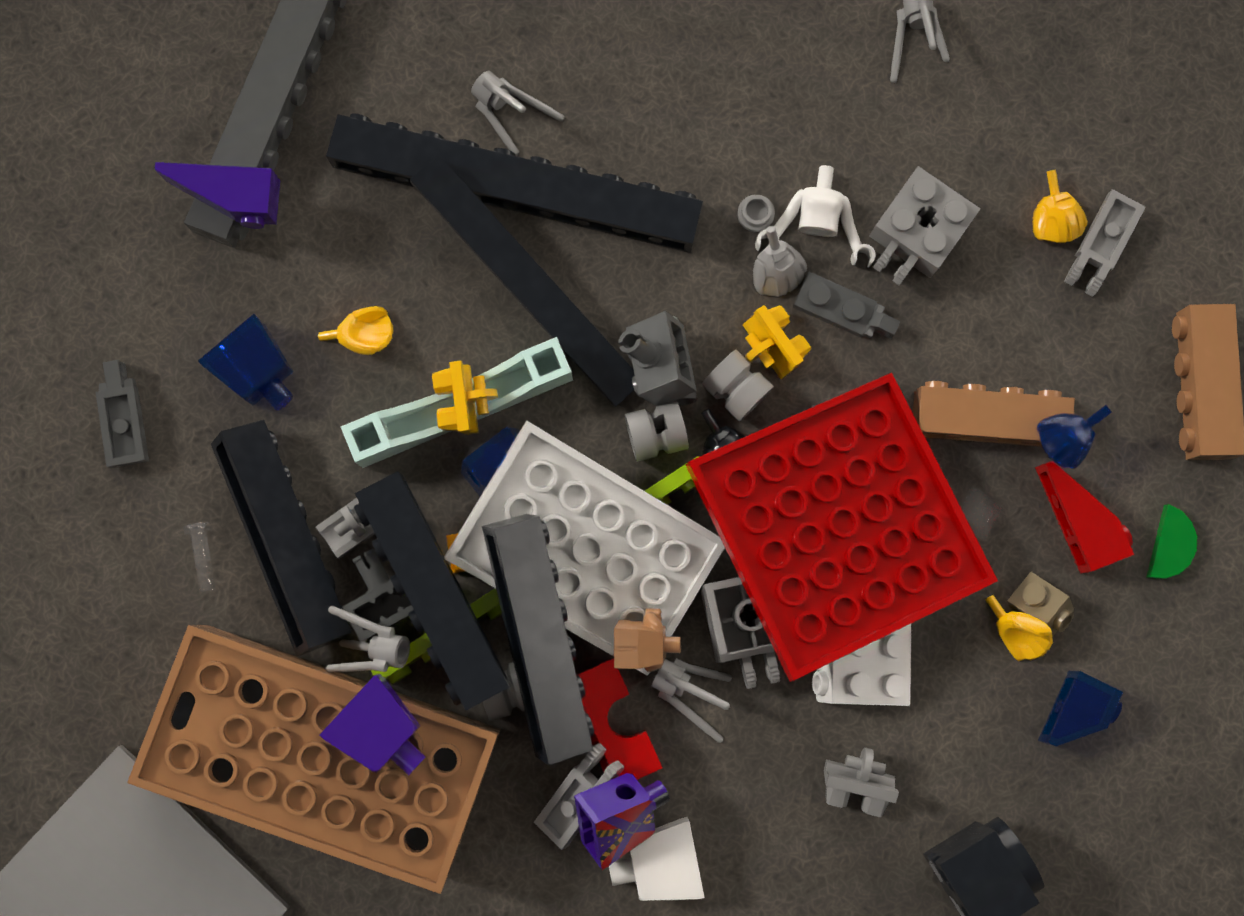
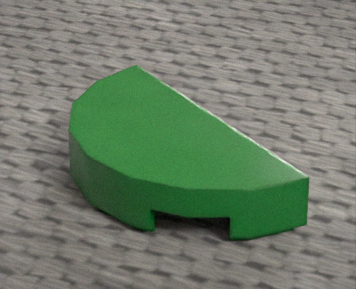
[1146,504,1197,579]

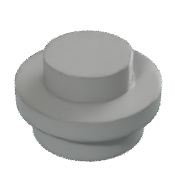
[737,195,775,232]

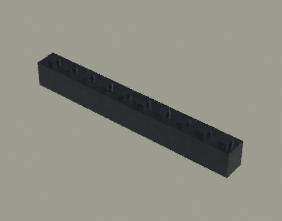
[326,113,703,253]

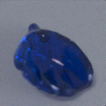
[1036,405,1112,469]

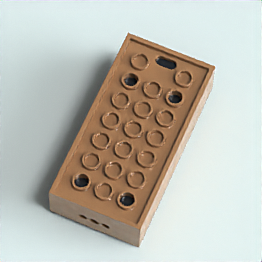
[127,625,501,894]

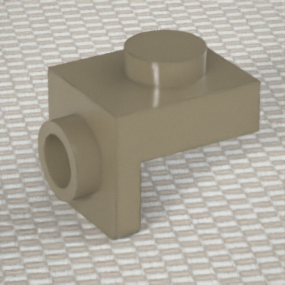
[1007,572,1074,637]

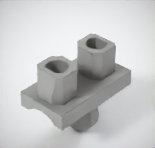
[316,498,375,559]
[824,747,899,817]

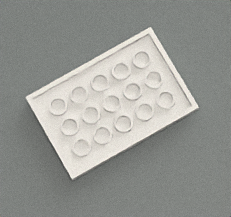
[444,421,725,676]

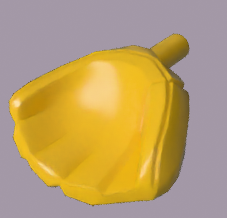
[1033,170,1087,243]
[318,306,393,355]
[986,595,1053,661]

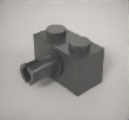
[618,311,697,406]
[342,549,414,642]

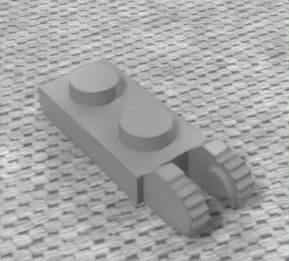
[1064,189,1145,297]
[534,743,624,850]

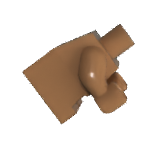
[614,608,681,672]

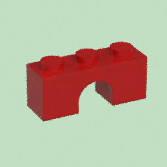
[577,658,663,780]

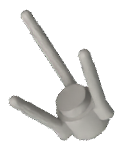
[890,0,950,83]
[471,71,565,156]
[326,606,410,673]
[651,658,732,743]

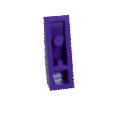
[155,162,280,229]

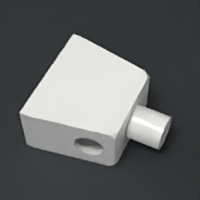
[609,817,705,901]

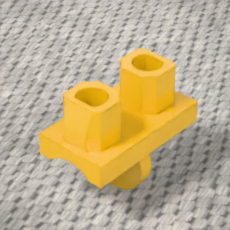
[743,305,811,379]
[432,360,498,435]

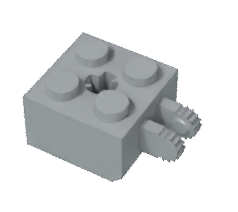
[869,166,981,285]
[700,577,780,689]

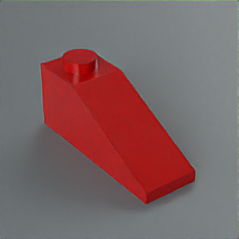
[1035,461,1134,573]

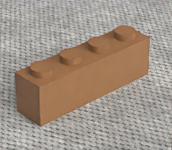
[1172,304,1244,460]
[913,381,1075,448]

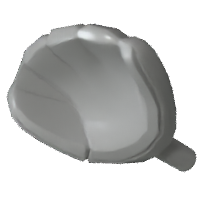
[753,226,807,297]

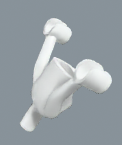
[755,165,876,268]

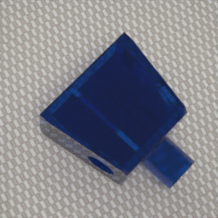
[198,314,293,410]
[461,426,520,497]

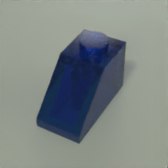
[1038,670,1123,746]

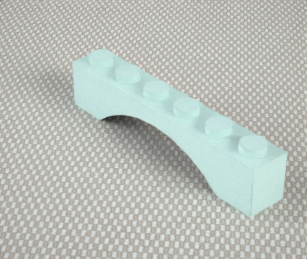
[341,337,573,468]

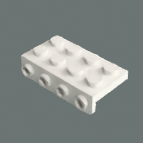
[812,624,911,706]

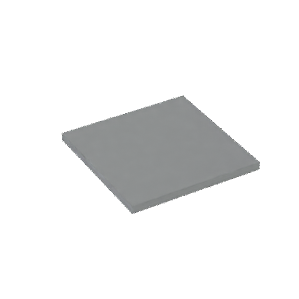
[0,745,290,916]

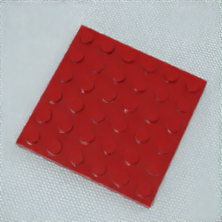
[686,373,998,682]

